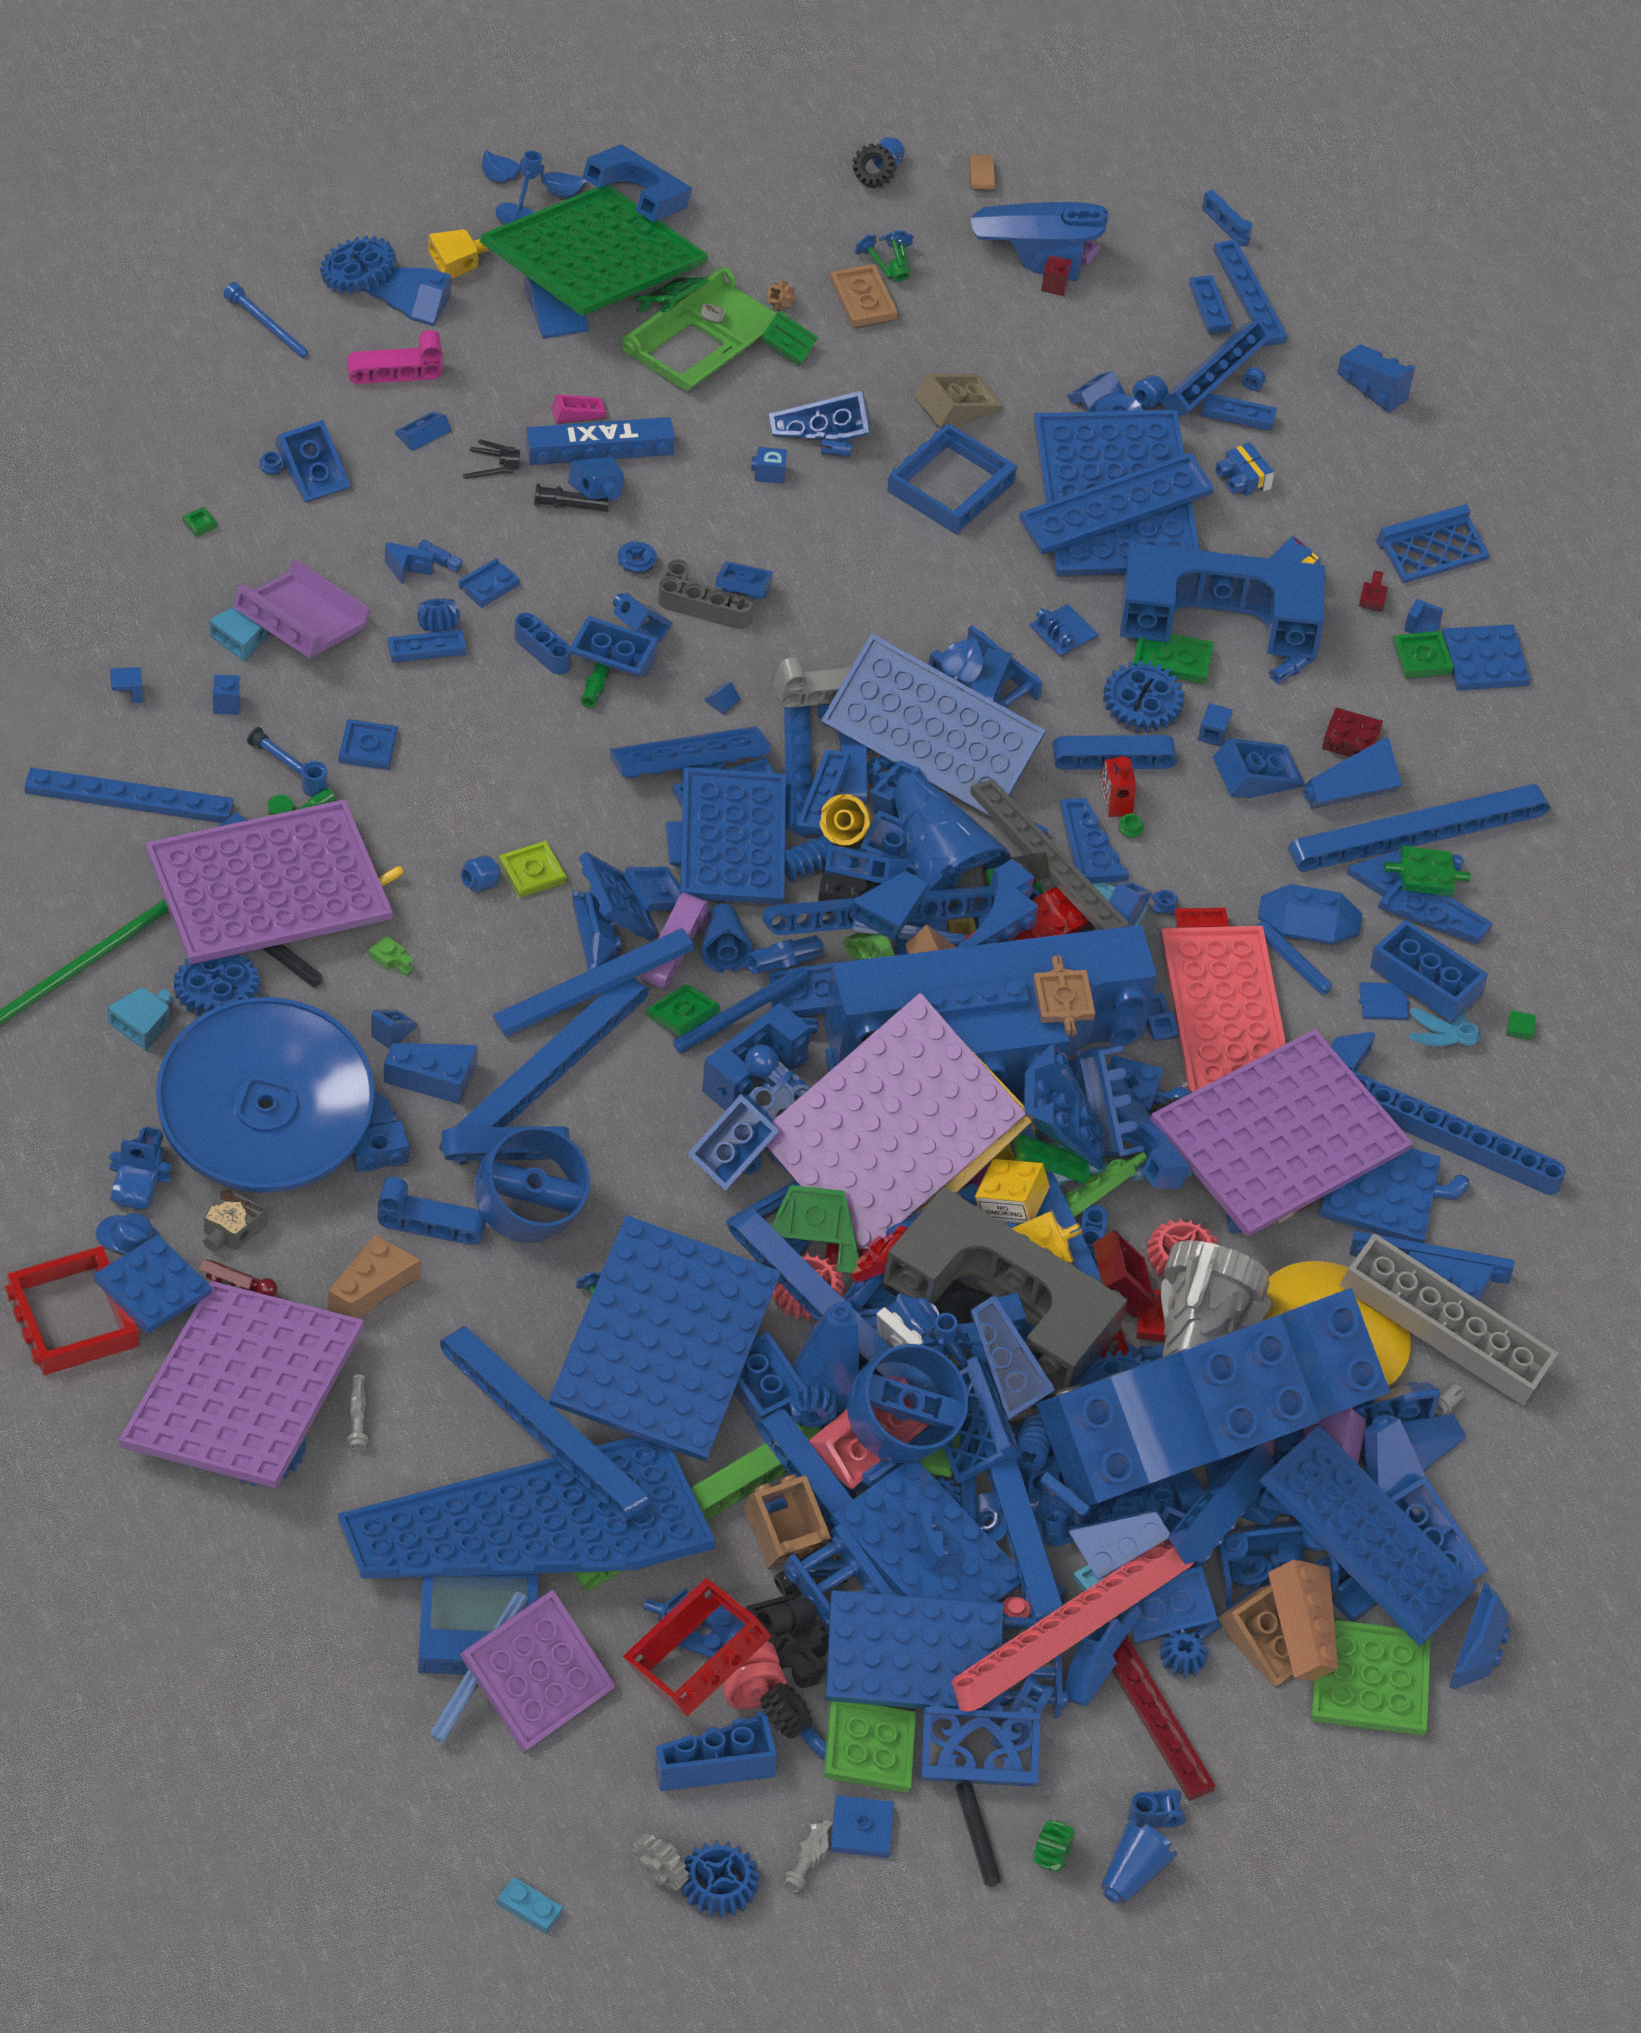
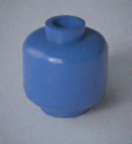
[1132,375,1168,409]
[461,855,501,892]

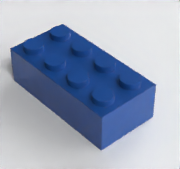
[1370,919,1488,1023]

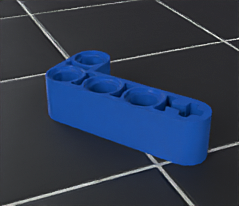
[970,648,1013,703]
[377,1176,486,1245]

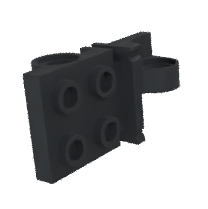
[745,1594,829,1688]

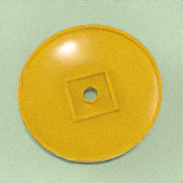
[1264,1261,1411,1387]

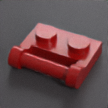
[851,1225,908,1283]

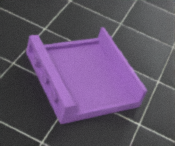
[233,558,371,658]

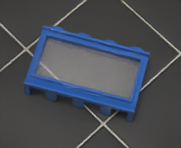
[1075,1045,1144,1156]

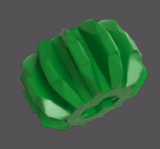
[1033,1820,1075,1872]

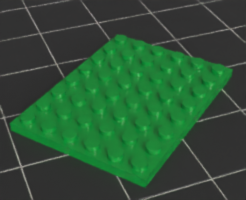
[480,185,708,316]

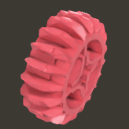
[1147,1217,1219,1279]
[772,1252,845,1322]

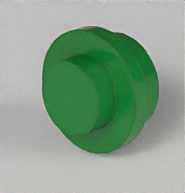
[1118,814,1144,838]

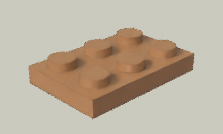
[830,264,898,327]

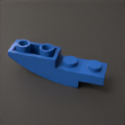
[1064,1604,1142,1707]

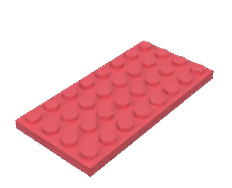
[1160,926,1286,1092]

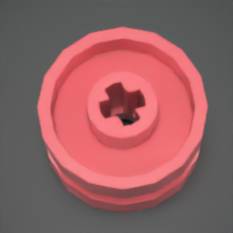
[722,1641,787,1709]

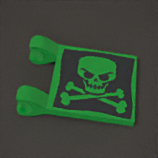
[633,277,709,312]

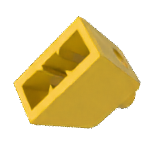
[428,229,488,279]

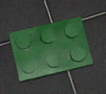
[1133,633,1214,684]

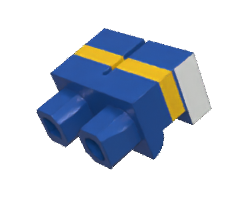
[1215,442,1274,497]

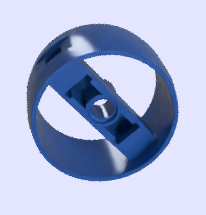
[474,1126,590,1243]
[847,1344,968,1463]

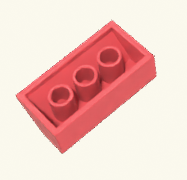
[809,1377,928,1489]

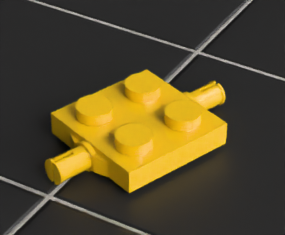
[1011,1211,1082,1263]

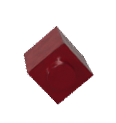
[1041,255,1072,296]

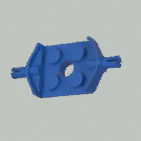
[643,1588,744,1658]

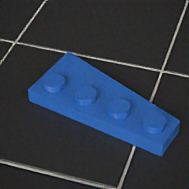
[1060,798,1129,883]
[1378,879,1493,944]

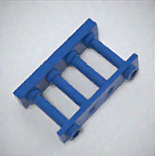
[929,625,1043,709]
[783,1522,894,1630]
[991,1602,1068,1718]

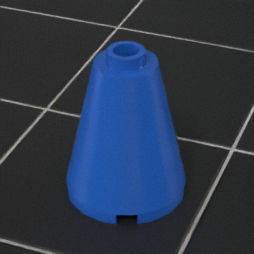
[701,904,753,973]
[1101,1820,1177,1904]

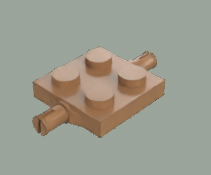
[1033,955,1095,1036]

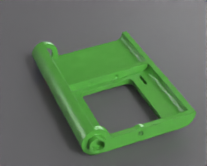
[622,267,789,391]

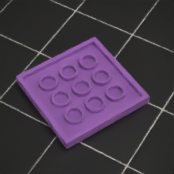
[459,1590,616,1752]

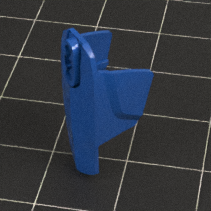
[971,202,1109,281]

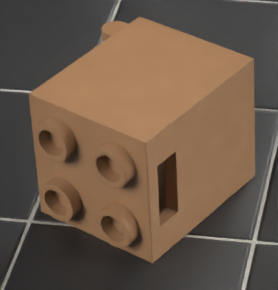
[743,1474,831,1569]

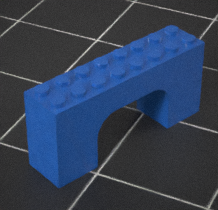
[1120,542,1325,659]

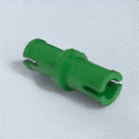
[580,663,610,708]

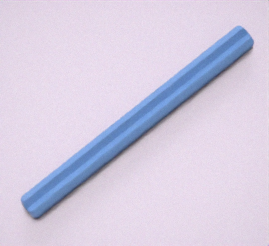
[431,1592,528,1743]

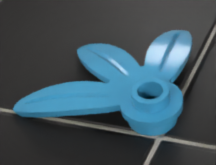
[1408,1008,1481,1046]

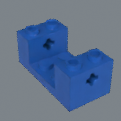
[702,1002,810,1111]

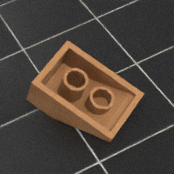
[1217,1584,1293,1687]

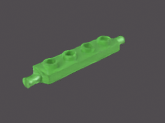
[1064,1151,1148,1217]

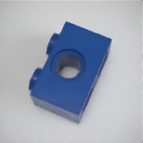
[351,1121,409,1173]

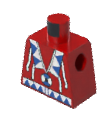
[1099,756,1136,817]

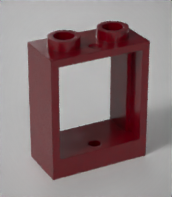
[1093,1230,1156,1318]

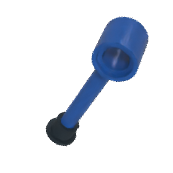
[247,727,328,797]

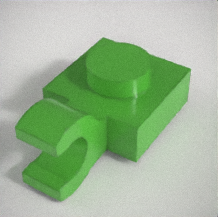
[368,936,414,976]

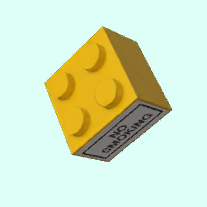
[975,1159,1050,1224]

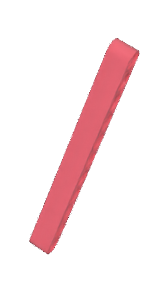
[952,1538,1194,1712]

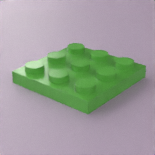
[823,1701,916,1793]

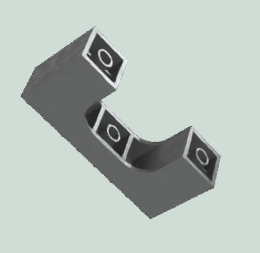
[883,1187,1127,1390]

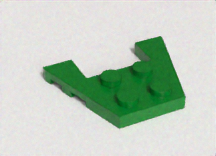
[755,1185,859,1274]

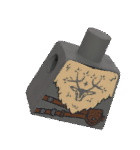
[203,1186,267,1252]

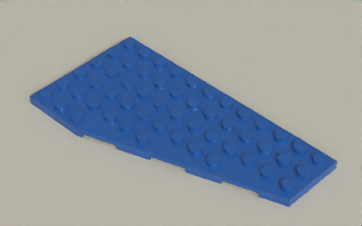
[338,1436,715,1579]

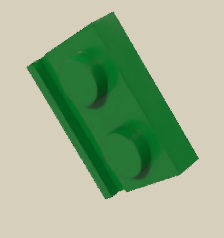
[760,311,818,366]

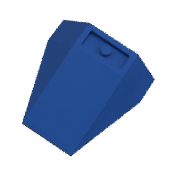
[1024,1044,1105,1170]

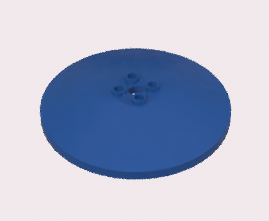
[156,997,374,1193]

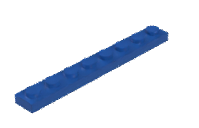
[784,706,811,838]
[25,767,233,823]

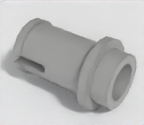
[1435,1384,1465,1416]

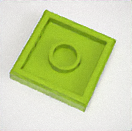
[498,840,567,898]

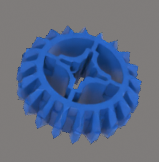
[682,1840,759,1919]

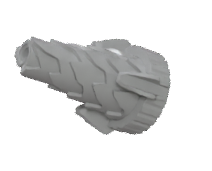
[1161,1240,1272,1356]

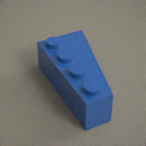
[655,1710,777,1791]

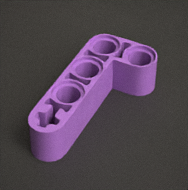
[641,892,710,990]

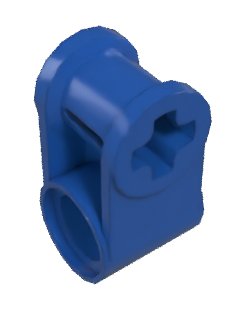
[1127,1789,1186,1828]

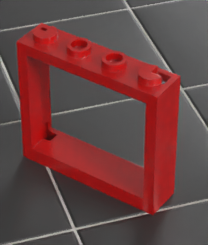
[4,1245,139,1376]
[623,1577,772,1717]

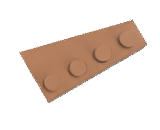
[1268,1560,1338,1682]

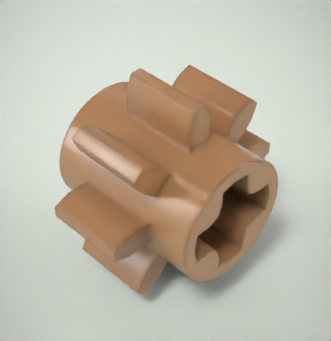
[766,280,796,311]

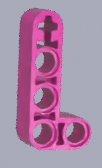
[346,330,443,384]

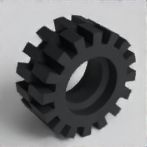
[852,143,896,189]
[760,1682,813,1739]

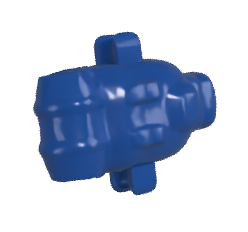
[109,1127,172,1210]

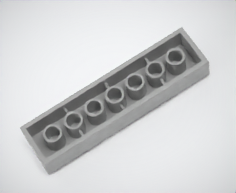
[1339,1233,1559,1406]

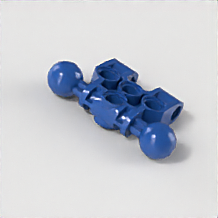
[745,1044,811,1173]

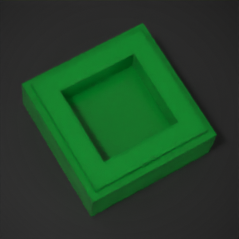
[183,507,217,537]
[1506,1010,1536,1041]

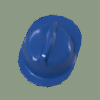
[95,1213,159,1255]

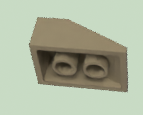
[915,373,1003,428]

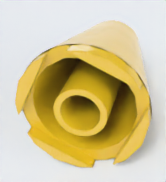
[820,794,874,846]

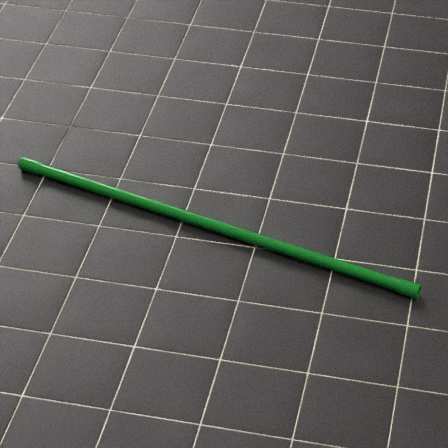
[0,788,335,1025]

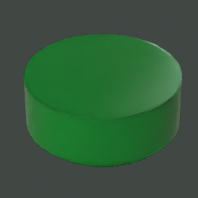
[268,795,294,815]

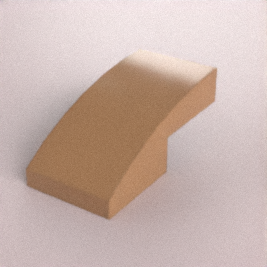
[969,154,994,190]

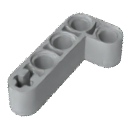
[773,657,851,708]

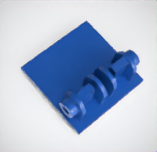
[1029,604,1099,656]

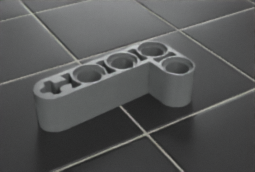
[658,559,752,629]

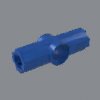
[746,935,824,975]

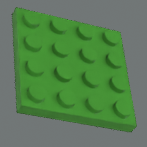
[1311,1620,1431,1736]

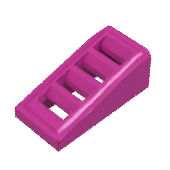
[552,394,607,423]

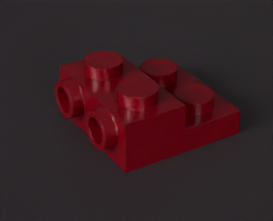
[1322,707,1383,757]

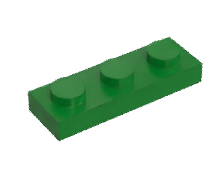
[1013,1134,1091,1183]

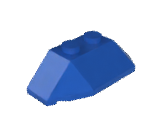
[1258,884,1362,945]
[572,890,622,971]
[1449,1582,1511,1689]

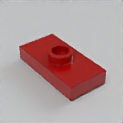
[1174,908,1229,928]

